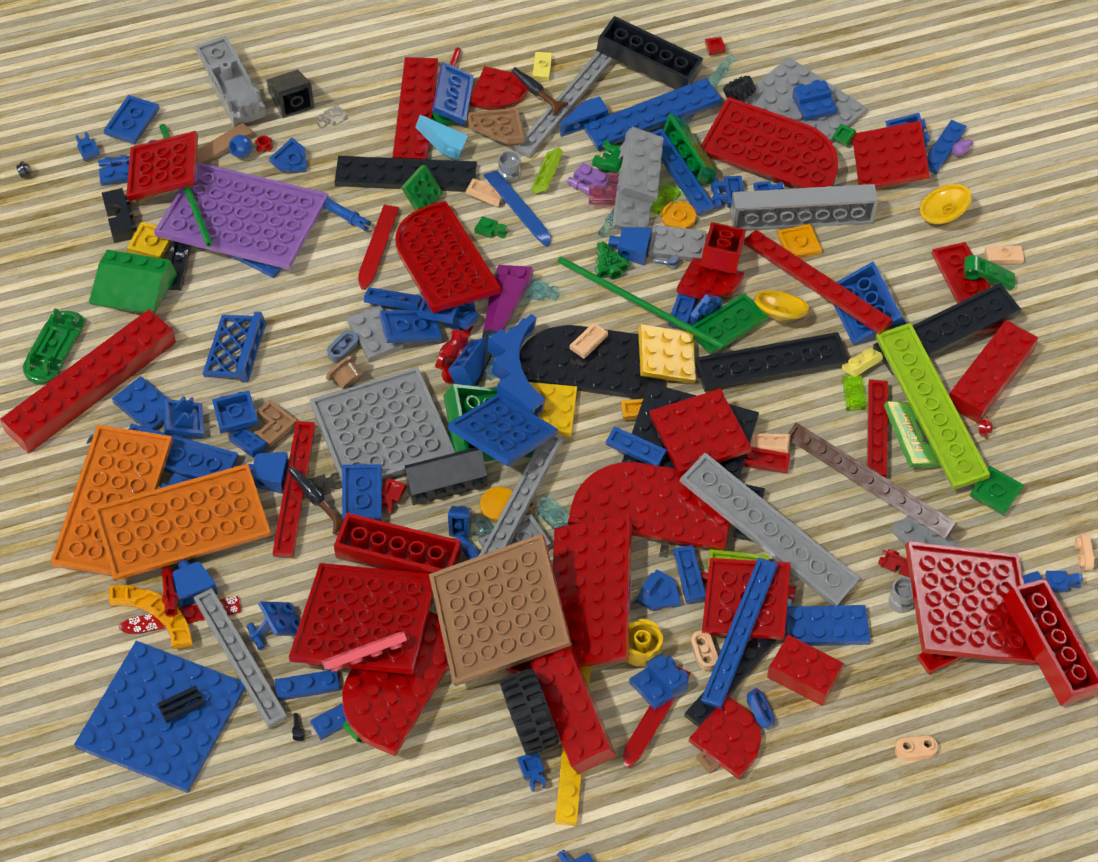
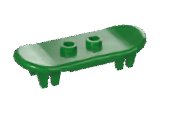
[23,308,84,384]

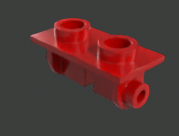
[878,549,910,578]

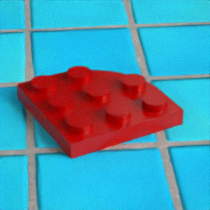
[469,66,529,110]
[676,257,745,299]
[688,696,761,780]

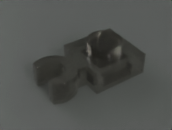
[309,473,342,495]

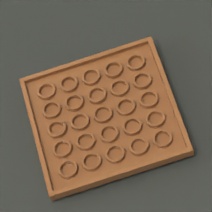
[429,533,572,686]

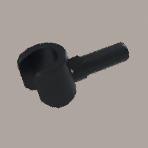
[292,713,305,741]

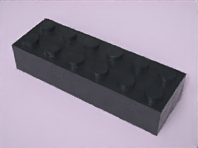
[596,16,703,89]

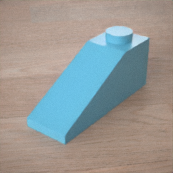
[415,115,468,161]

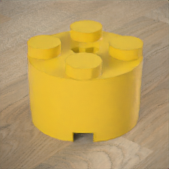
[627,619,663,668]

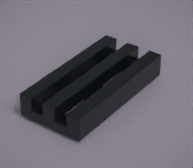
[157,686,205,723]

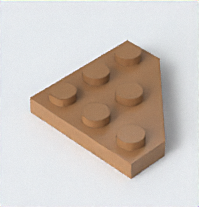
[467,108,525,145]

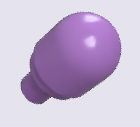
[952,139,973,156]

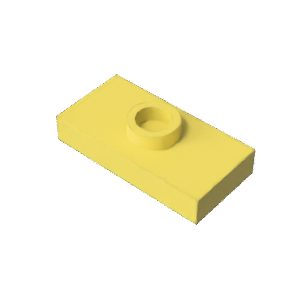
[532,52,552,81]

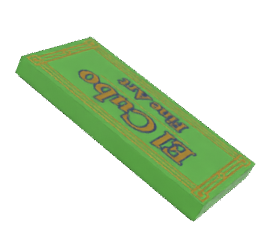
[884,401,942,468]

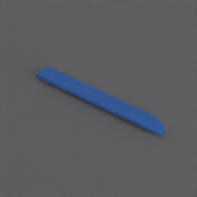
[484,170,551,247]

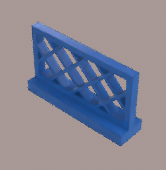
[203,312,267,382]

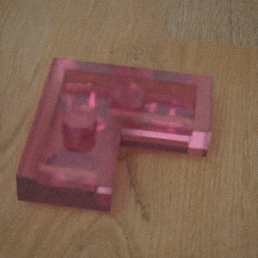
[589,173,619,205]

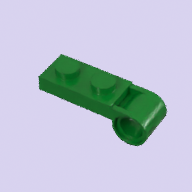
[964,255,1015,291]

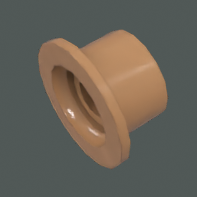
[326,354,363,389]

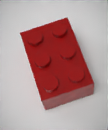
[700,222,746,274]
[767,635,844,706]

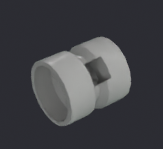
[498,150,521,184]
[888,577,914,613]

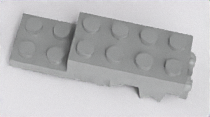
[195,36,266,127]
[612,127,664,230]

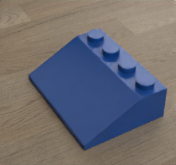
[833,261,907,345]

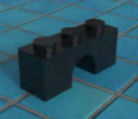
[102,188,137,243]

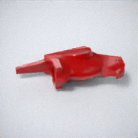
[435,326,473,370]

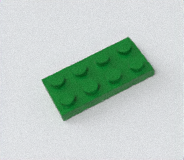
[692,293,768,355]

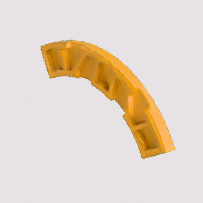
[109,585,193,649]

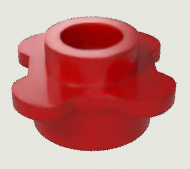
[255,135,273,152]
[441,365,454,383]
[979,416,993,439]

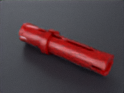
[161,567,178,617]

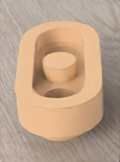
[1074,534,1094,571]
[691,631,718,671]
[895,736,938,761]

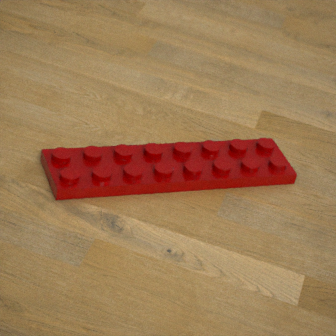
[392,57,438,159]

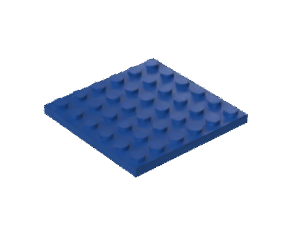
[74,641,245,793]

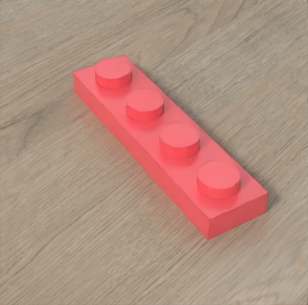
[322,632,407,672]

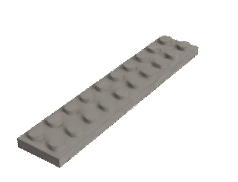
[680,453,860,606]

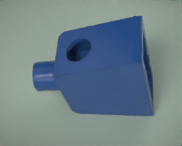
[608,227,651,266]
[243,452,289,494]
[173,560,218,607]

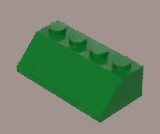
[664,114,717,186]

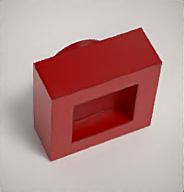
[705,37,726,55]

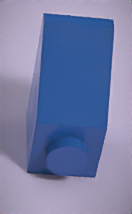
[448,506,472,538]

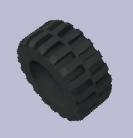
[499,669,560,755]

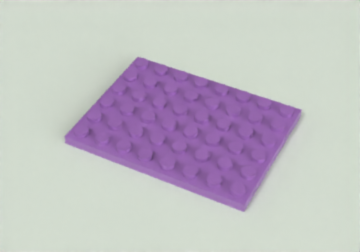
[154,162,329,270]

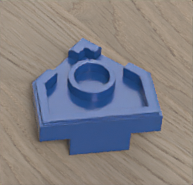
[268,138,307,172]
[689,294,723,325]
[444,301,478,330]
[636,569,681,611]

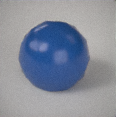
[228,134,253,159]

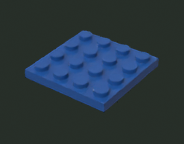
[448,393,558,467]

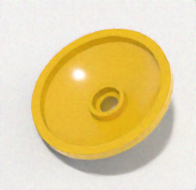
[920,184,972,224]
[754,290,809,321]

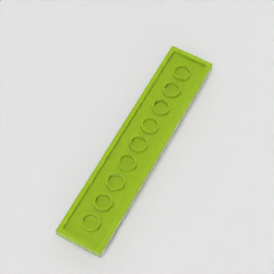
[876,323,990,490]

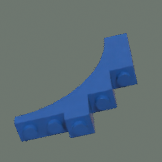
[487,314,545,416]

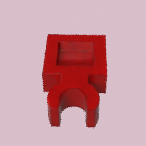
[382,478,407,515]

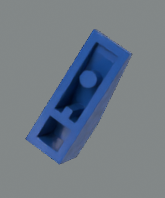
[560,96,608,137]
[448,338,487,386]

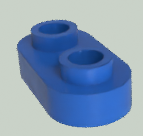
[747,688,775,729]

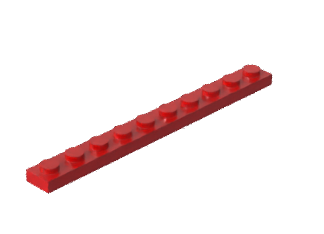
[744,230,892,335]

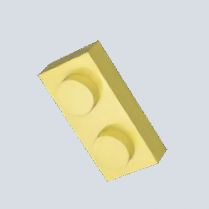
[842,348,883,377]

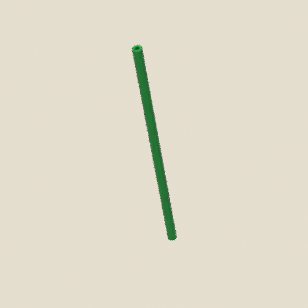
[159,124,213,247]
[558,256,726,350]

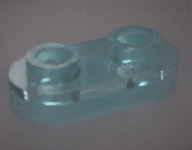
[536,497,569,529]

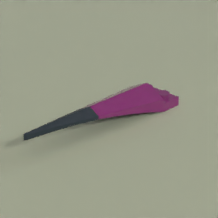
[474,265,534,386]

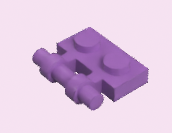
[567,163,612,198]

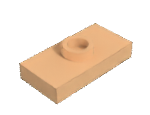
[466,178,503,207]
[984,246,1024,264]
[570,323,608,358]
[750,433,791,453]

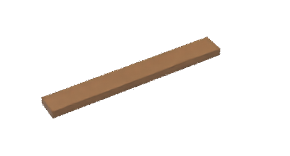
[135,122,254,205]

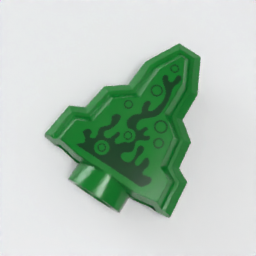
[595,241,631,280]

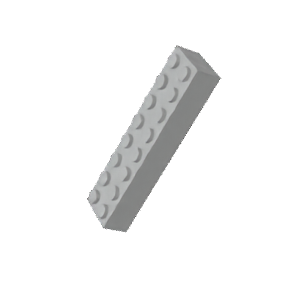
[730,184,878,231]

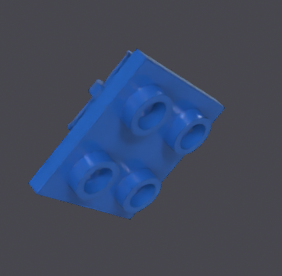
[246,601,301,650]

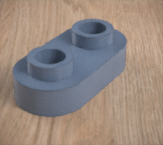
[327,331,358,362]

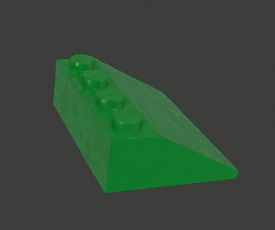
[89,249,177,314]
[443,384,498,462]

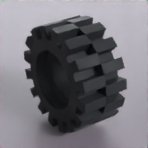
[723,75,756,101]

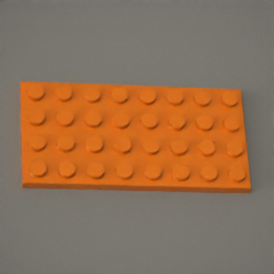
[50,424,173,579]
[93,464,271,581]

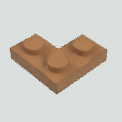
[256,400,297,448]

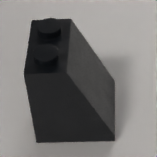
[266,69,314,118]

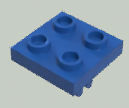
[163,396,204,438]

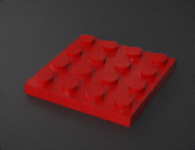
[852,121,930,188]
[126,131,198,201]
[649,388,752,476]
[702,558,791,640]

